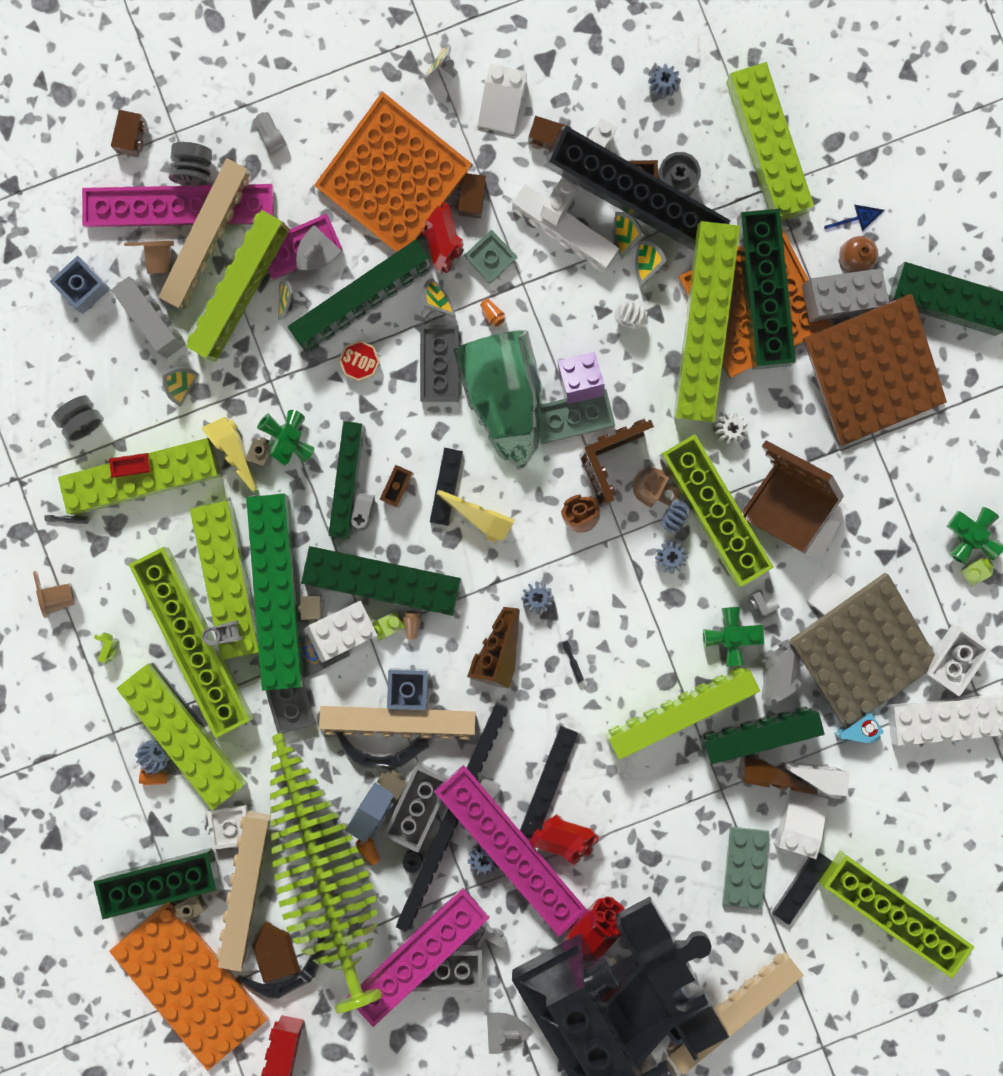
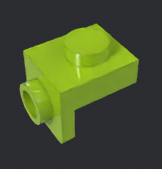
[961,555,994,587]
[372,611,405,641]
[94,632,118,663]

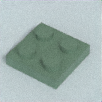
[464,229,518,284]

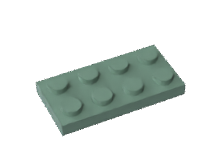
[532,389,615,444]
[722,826,769,909]

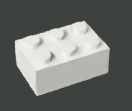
[305,601,377,663]

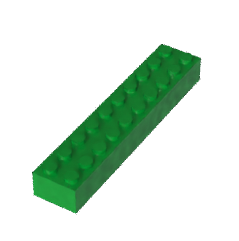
[246,493,305,691]

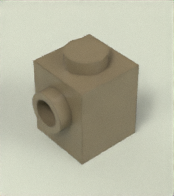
[245,437,272,468]
[297,596,323,623]
[377,769,408,800]
[174,895,208,924]

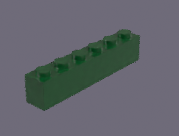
[328,421,365,539]

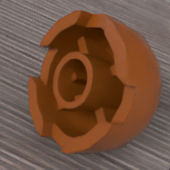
[838,236,879,273]
[561,494,600,533]

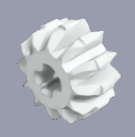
[614,301,647,329]
[715,413,748,445]

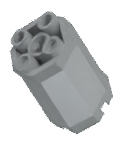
[761,639,802,705]

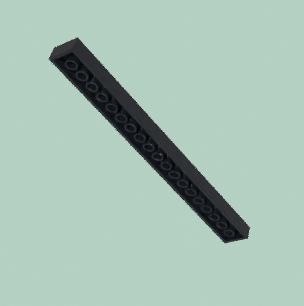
[396,701,508,932]

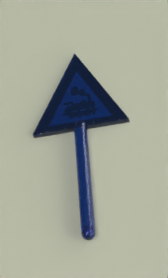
[824,204,885,231]

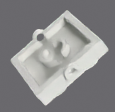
[207,804,248,850]

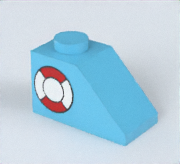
[835,712,884,743]

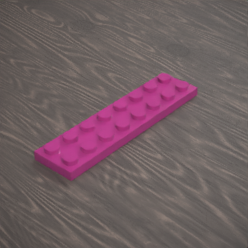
[346,887,490,1027]

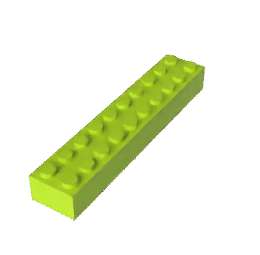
[674,221,740,422]
[128,547,254,738]

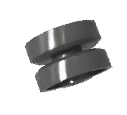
[658,152,701,196]
[51,395,104,442]

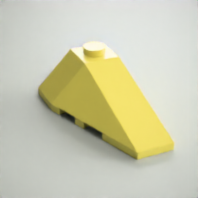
[201,417,259,493]
[437,490,515,542]

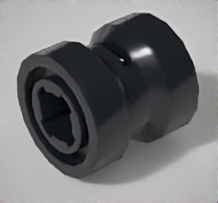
[402,850,423,873]

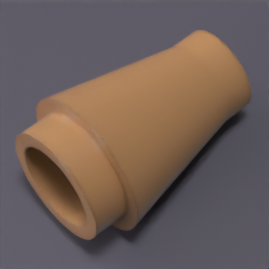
[403,611,422,640]

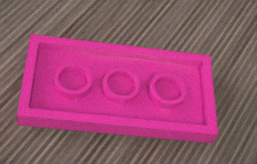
[268,213,343,280]

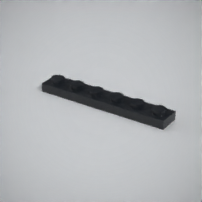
[520,725,578,839]

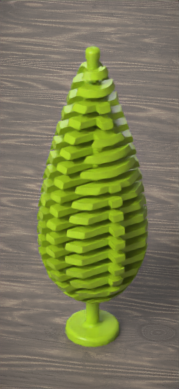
[270,733,383,1014]

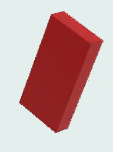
[109,453,152,478]

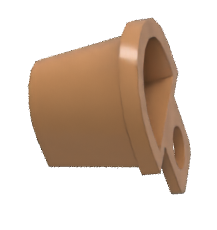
[124,241,174,274]
[632,468,680,508]
[33,571,75,618]

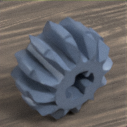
[648,63,681,99]
[661,499,690,533]
[655,541,688,574]
[521,581,554,614]
[135,740,170,774]
[467,845,499,877]

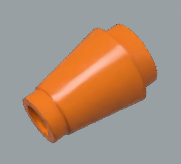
[480,298,506,327]
[139,769,169,786]
[355,837,380,866]

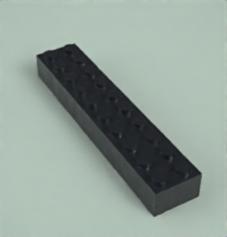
[542,125,731,251]

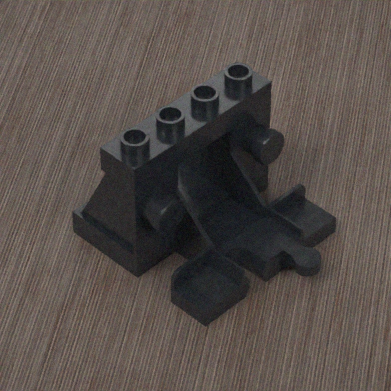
[512,896,729,1076]

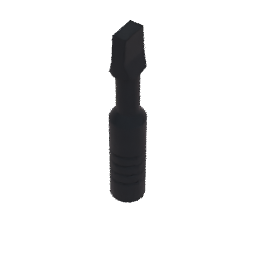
[44,515,89,524]
[562,641,584,683]

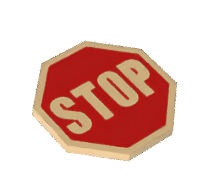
[339,340,380,381]

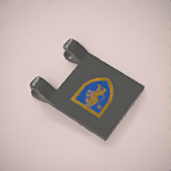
[301,634,350,678]

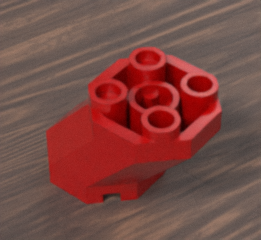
[421,202,464,274]
[529,814,601,866]
[565,896,625,960]

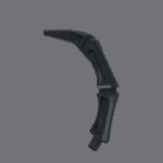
[336,732,430,770]
[237,937,326,1000]

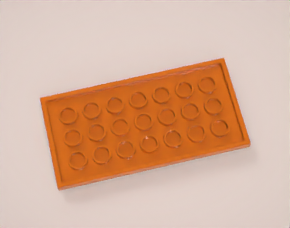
[109,902,269,1071]

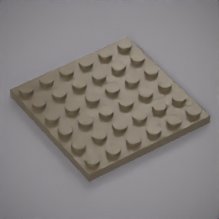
[789,573,935,729]

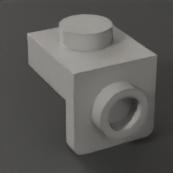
[749,592,780,618]
[475,925,506,949]

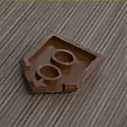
[252,920,300,982]

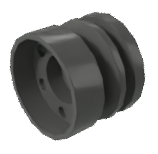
[169,142,212,187]

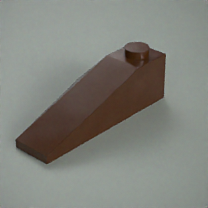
[467,607,520,689]
[737,753,818,795]

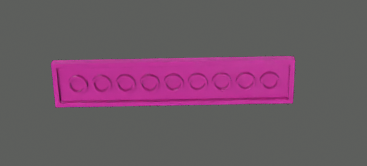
[82,184,274,228]
[434,765,587,936]

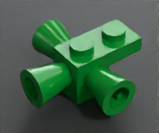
[257,410,315,465]
[946,507,1003,565]
[702,607,764,666]

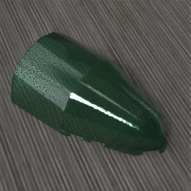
[453,330,543,470]

